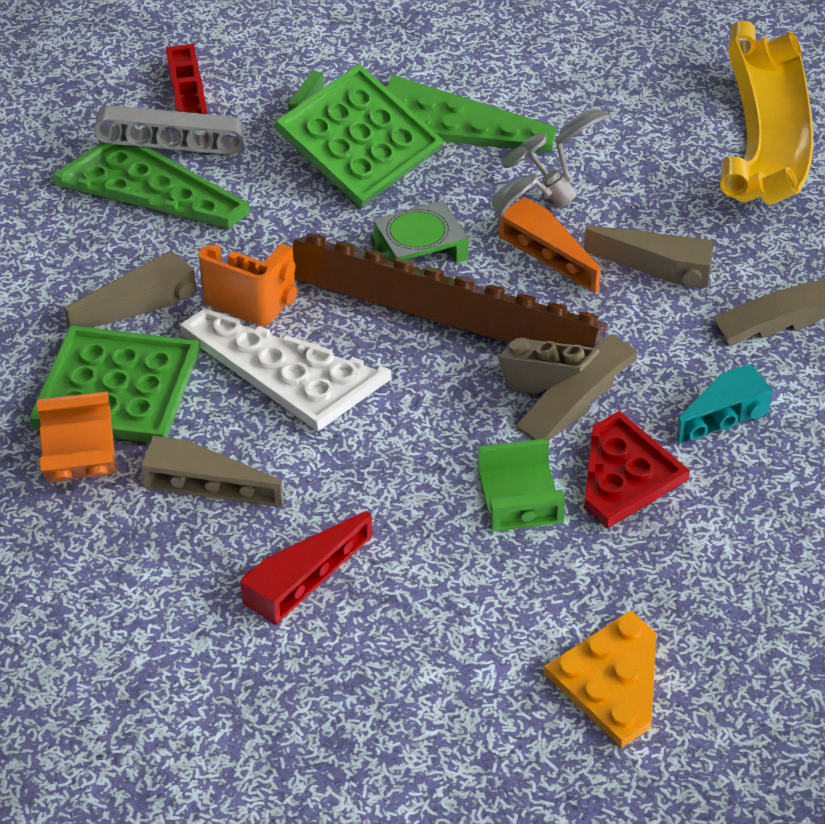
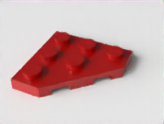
[584,411,690,529]

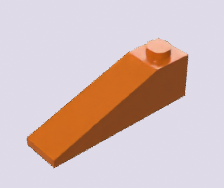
[499,197,601,293]

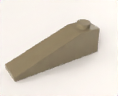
[584,225,714,288]
[64,250,197,330]
[141,436,284,507]

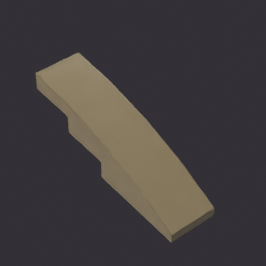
[714,279,825,346]
[516,334,637,440]

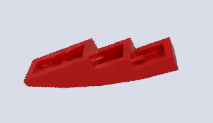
[166,44,208,114]

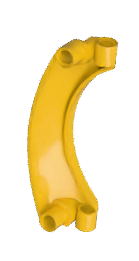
[720,21,813,206]

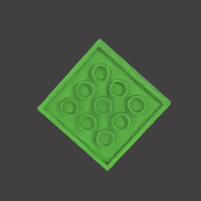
[274,64,444,208]
[30,325,200,443]

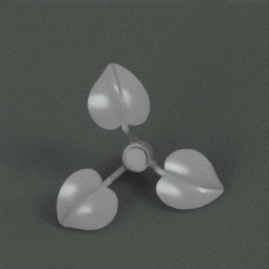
[492,109,611,217]

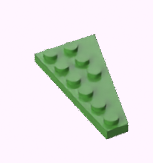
[387,75,556,153]
[52,142,250,229]

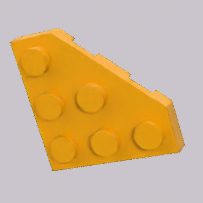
[544,610,657,748]

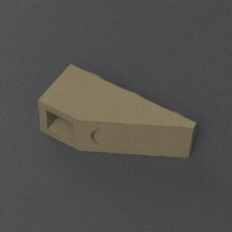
[498,338,600,394]

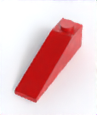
[240,511,372,625]

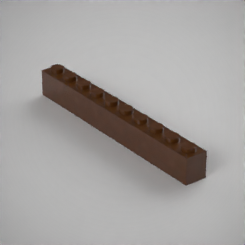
[293,233,608,348]

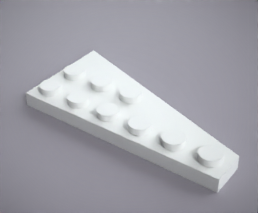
[180,308,391,432]

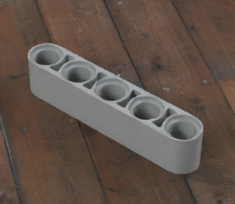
[95,105,244,155]

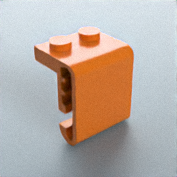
[198,243,297,326]
[37,391,117,482]

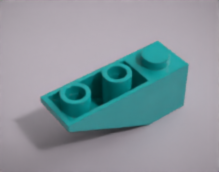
[676,364,773,444]

